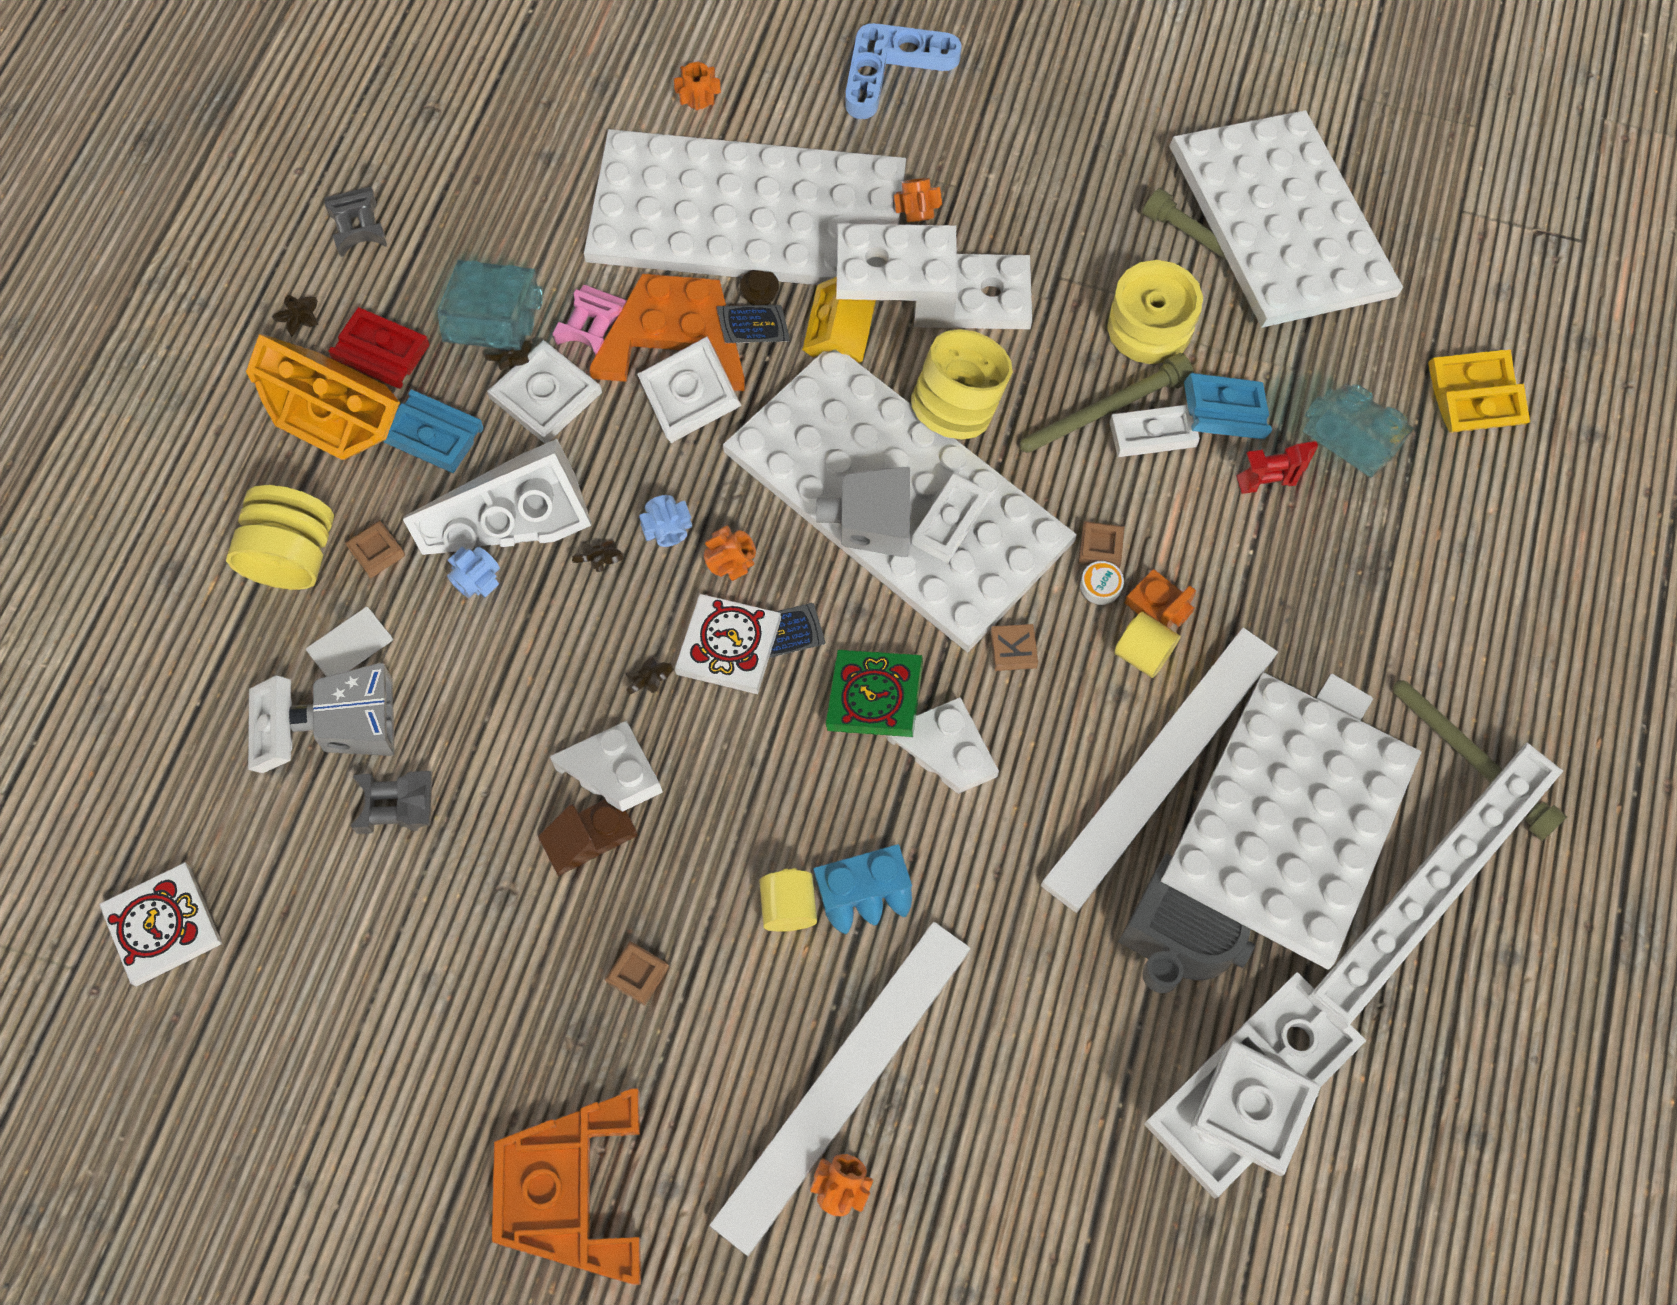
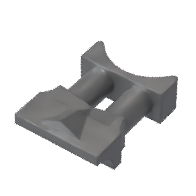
[324,187,387,257]
[351,771,432,834]

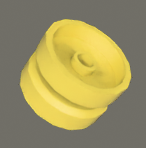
[1107,260,1203,364]

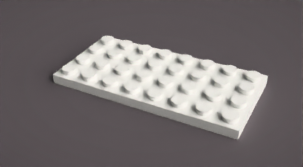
[584,129,906,285]
[723,350,1077,653]

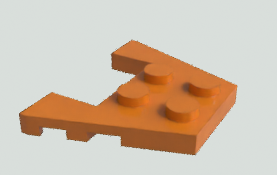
[589,274,745,391]
[492,1088,641,1285]

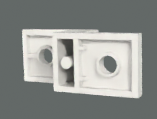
[836,224,1032,329]
[1144,972,1366,1199]

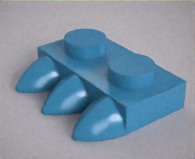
[813,844,912,934]

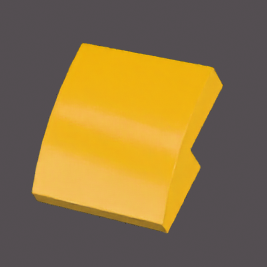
[1428,349,1530,433]

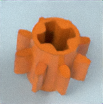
[674,61,721,110]
[893,178,942,222]
[704,525,756,581]
[810,1154,873,1216]

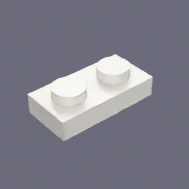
[1109,405,1200,457]
[911,473,990,564]
[248,675,292,773]

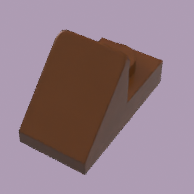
[538,799,638,877]

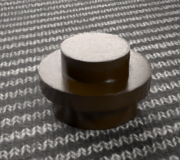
[740,270,779,305]

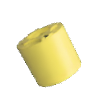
[1114,611,1181,678]
[759,868,817,932]

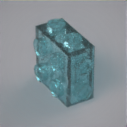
[437,260,543,351]
[1303,383,1414,478]

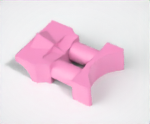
[553,285,627,356]

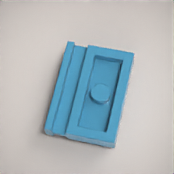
[1184,373,1272,439]
[383,389,484,473]

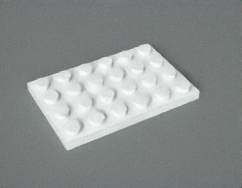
[1169,110,1403,328]
[1161,672,1422,970]

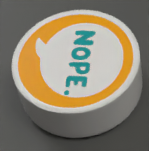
[1080,561,1124,605]

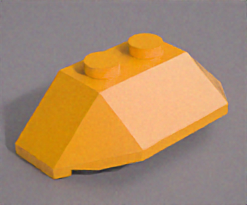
[246,334,400,460]

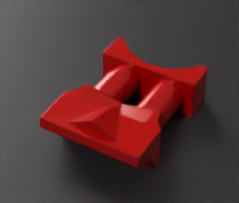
[1236,441,1318,494]

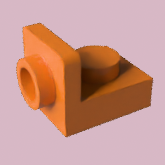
[1124,569,1197,628]

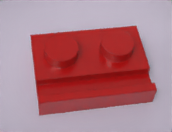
[328,307,430,389]

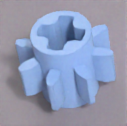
[639,495,693,547]
[447,546,500,598]

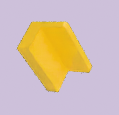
[802,277,876,363]

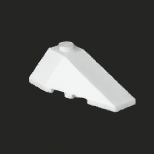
[403,439,592,555]

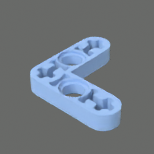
[845,23,961,119]

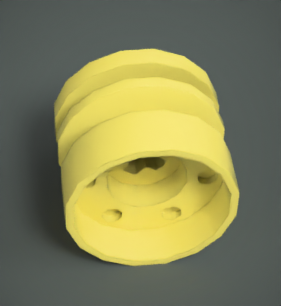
[911,329,1013,440]
[226,485,334,590]

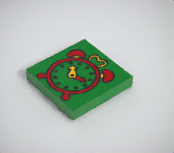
[826,650,923,737]

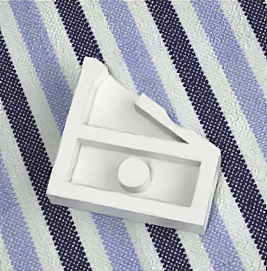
[885,697,999,794]
[550,721,663,812]

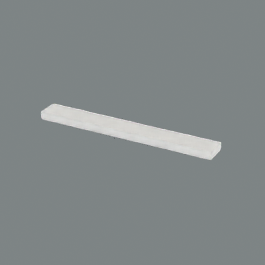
[1041,628,1278,913]
[1307,743,1563,1029]
[709,922,971,1257]

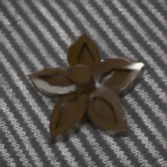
[272,295,319,337]
[484,339,532,370]
[572,541,623,572]
[625,657,674,695]

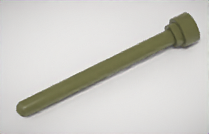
[1142,188,1227,260]
[1020,353,1194,453]
[1393,680,1567,842]

